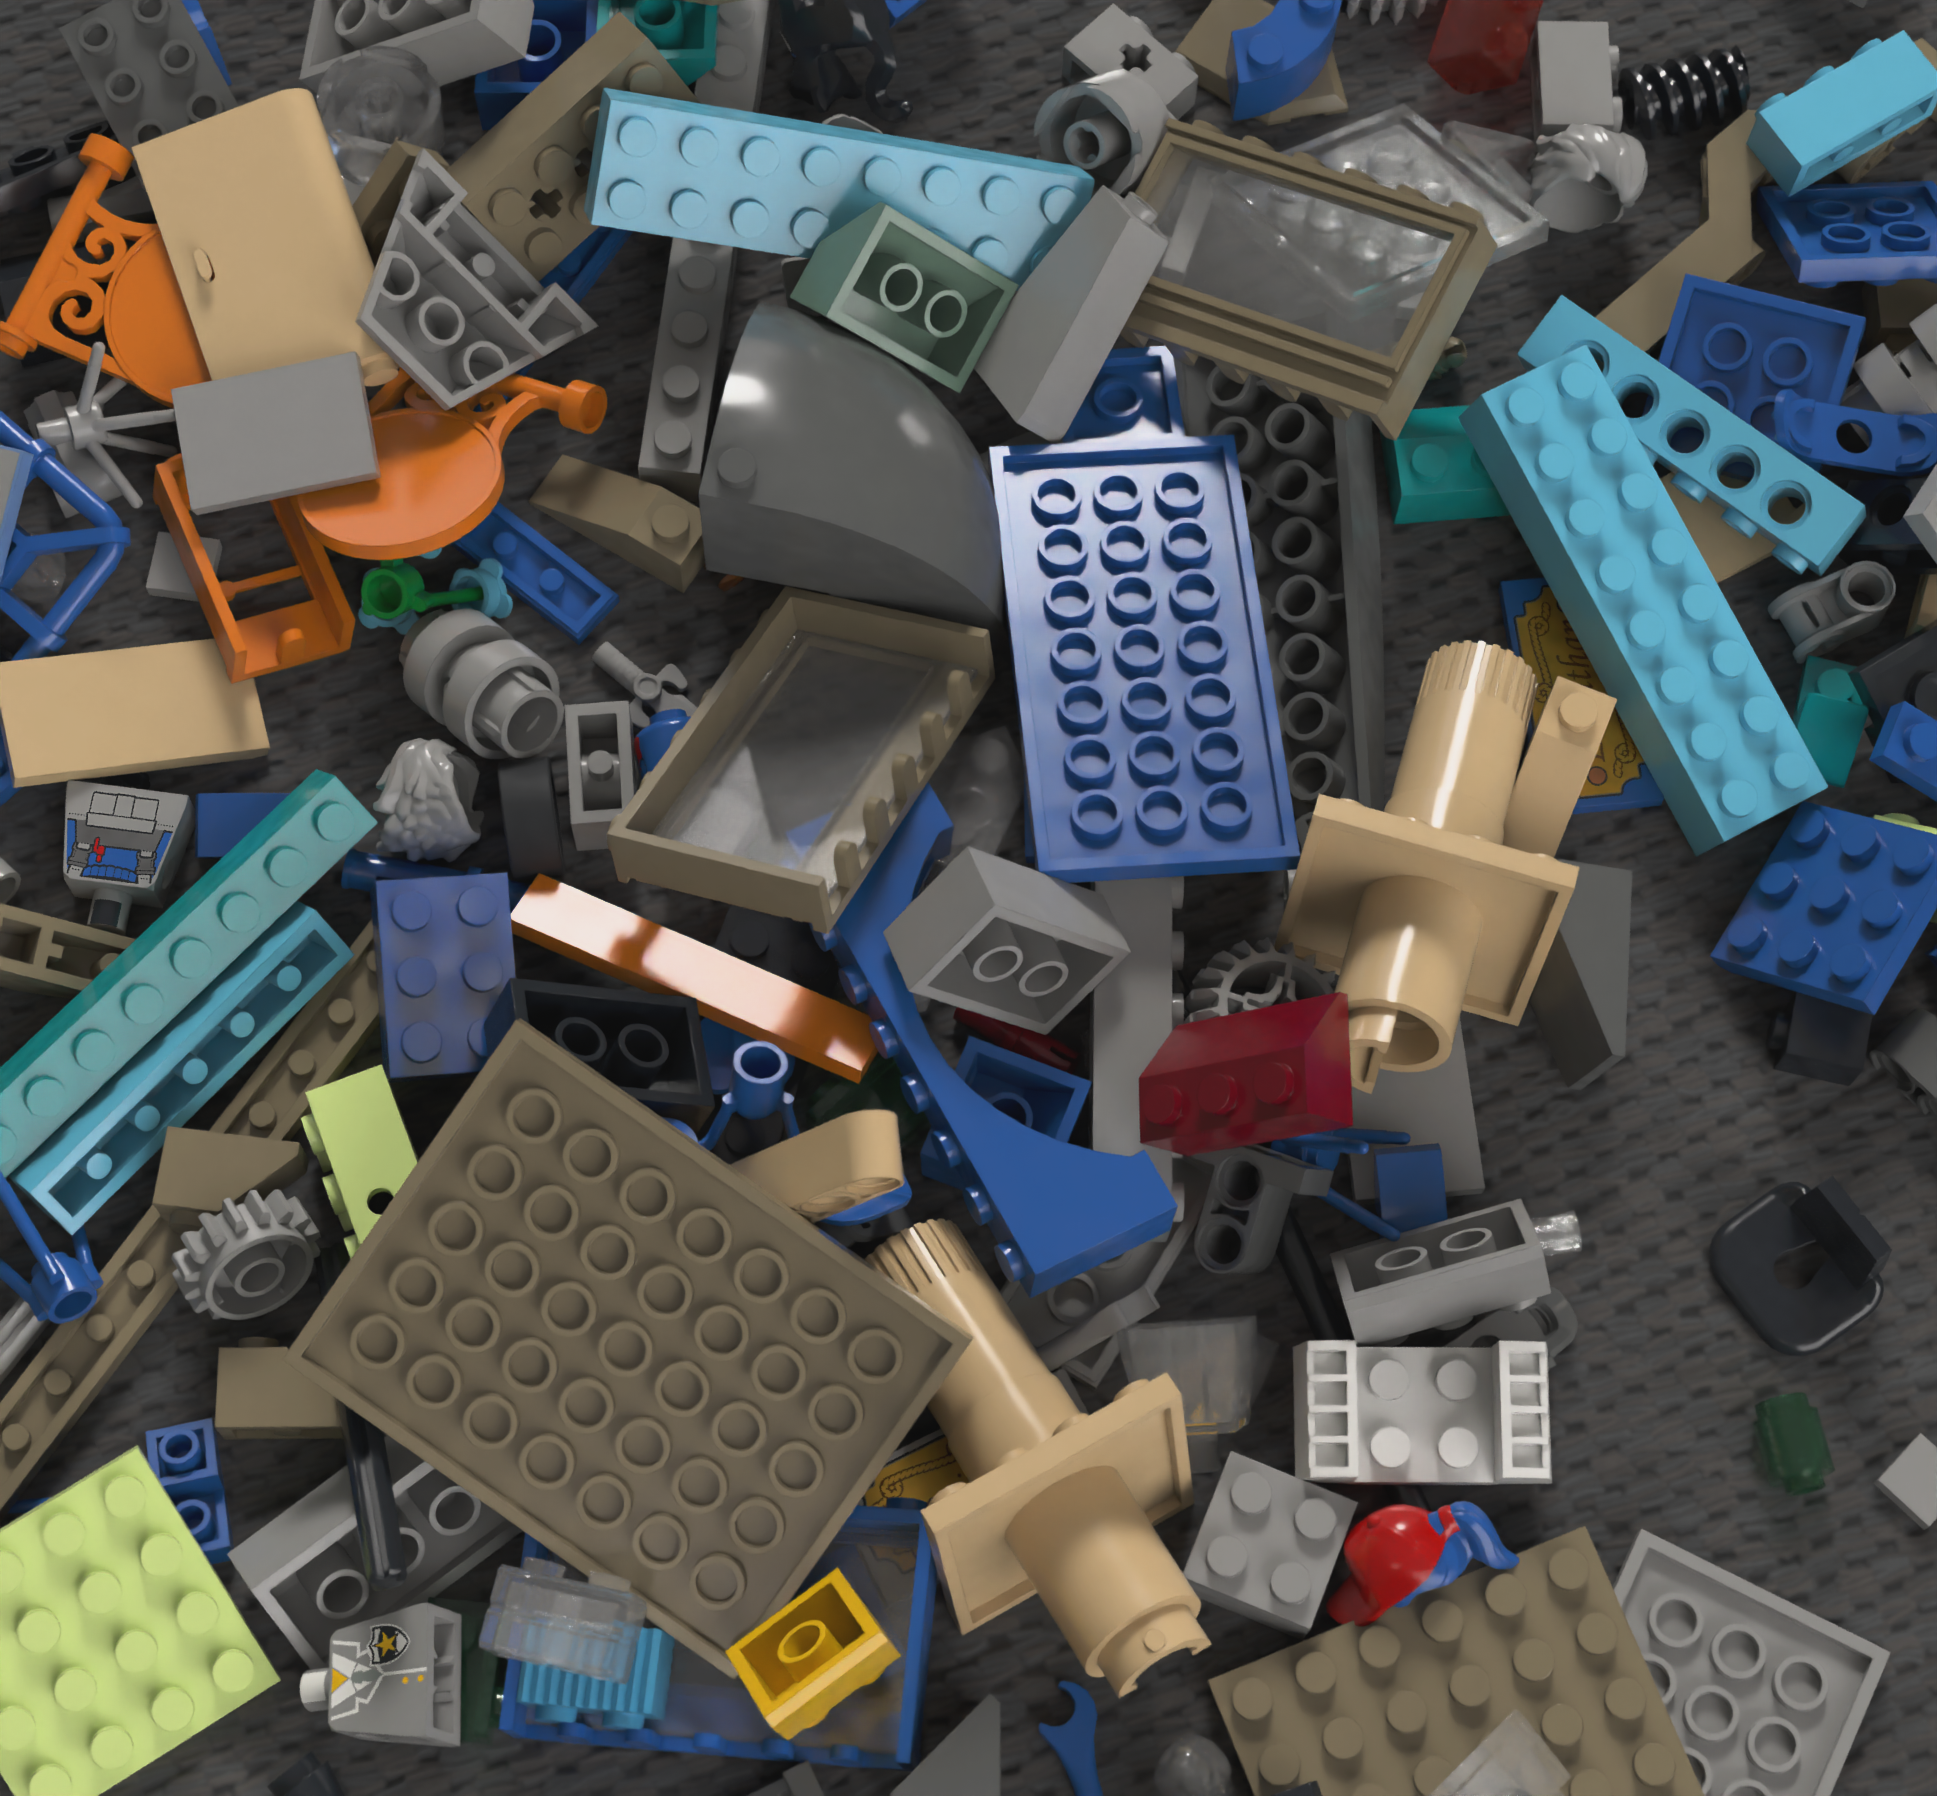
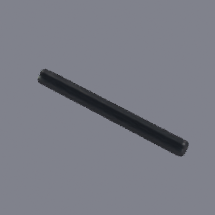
[315,1243,407,1592]

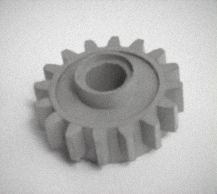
[171,1189,321,1320]

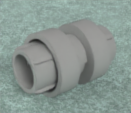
[1841,303,1937,447]
[399,608,565,759]

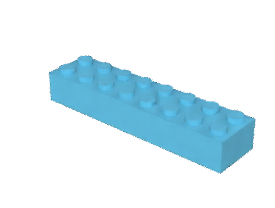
[584,88,1095,291]
[1458,344,1828,857]

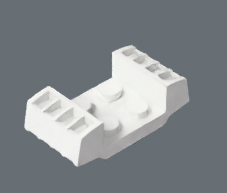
[1293,1340,1552,1485]

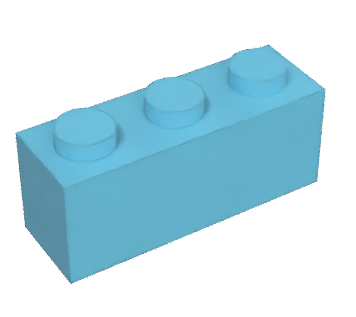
[1746,30,1937,197]

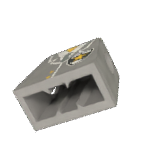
[300,1603,462,1747]

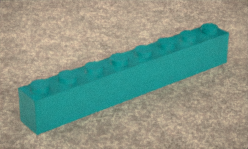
[0,769,378,1178]

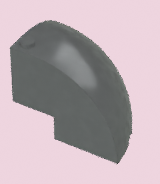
[698,301,1010,655]

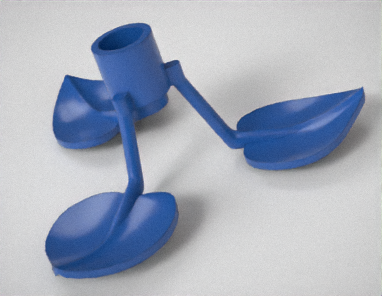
[662,1017,912,1226]

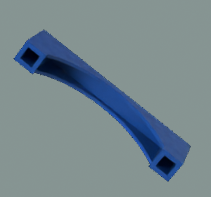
[779,782,1178,1299]

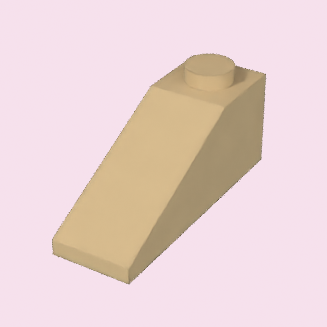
[1502,676,1617,858]

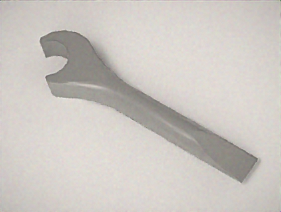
[1036,1284,1160,1372]

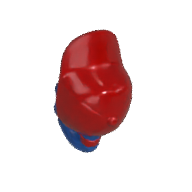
[1326,1501,1520,1627]

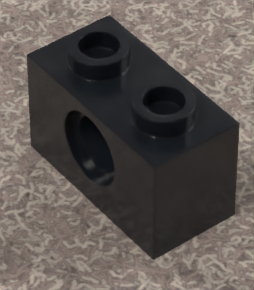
[1838,475,1937,575]

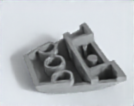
[355,148,598,411]

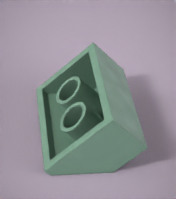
[790,202,1019,393]

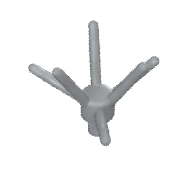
[35,342,177,508]

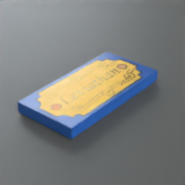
[1498,577,1664,814]

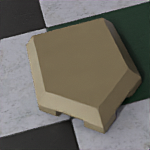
[1175,0,1349,126]

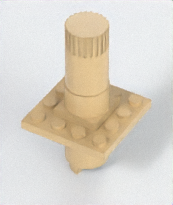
[1274,640,1579,1094]
[865,1219,1211,1698]

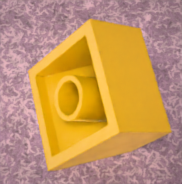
[725,1567,901,1741]

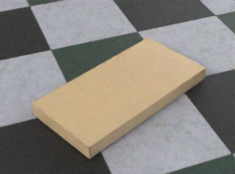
[0,638,270,788]

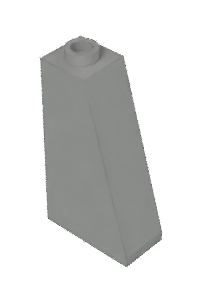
[974,185,1170,444]

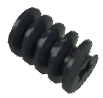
[1618,45,1750,140]

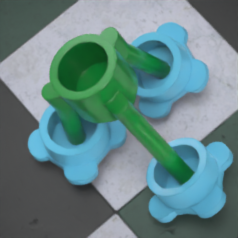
[358,548,513,634]

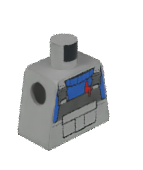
[63,780,195,936]

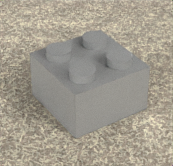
[1183,1451,1358,1640]

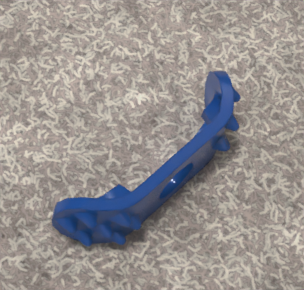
[1771,389,1937,476]

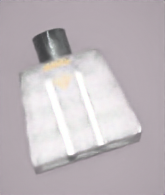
[1117,1315,1257,1474]

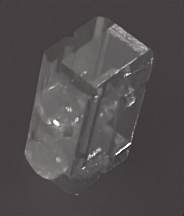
[479,1557,647,1685]

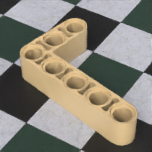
[730,1110,904,1224]

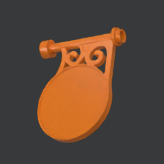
[0,133,215,408]
[297,367,607,560]

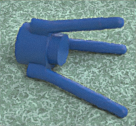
[1271,1128,1411,1242]
[0,1171,104,1324]

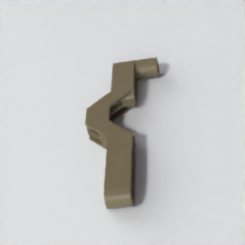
[1594,38,1937,372]

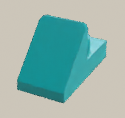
[1792,655,1869,788]

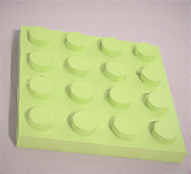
[0,1445,281,1796]

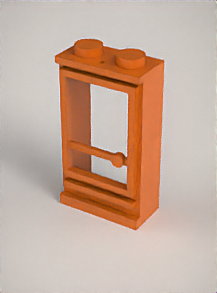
[153,453,355,684]

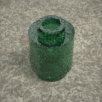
[1752,1392,1835,1497]

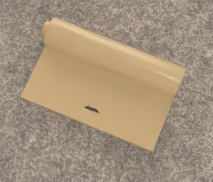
[131,88,400,387]

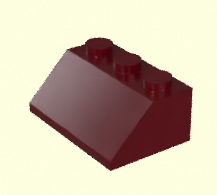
[1139,992,1353,1156]

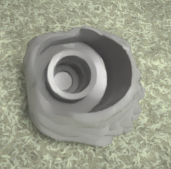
[1528,123,1648,233]
[373,738,484,863]

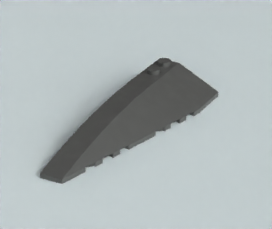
[1173,300,1385,849]

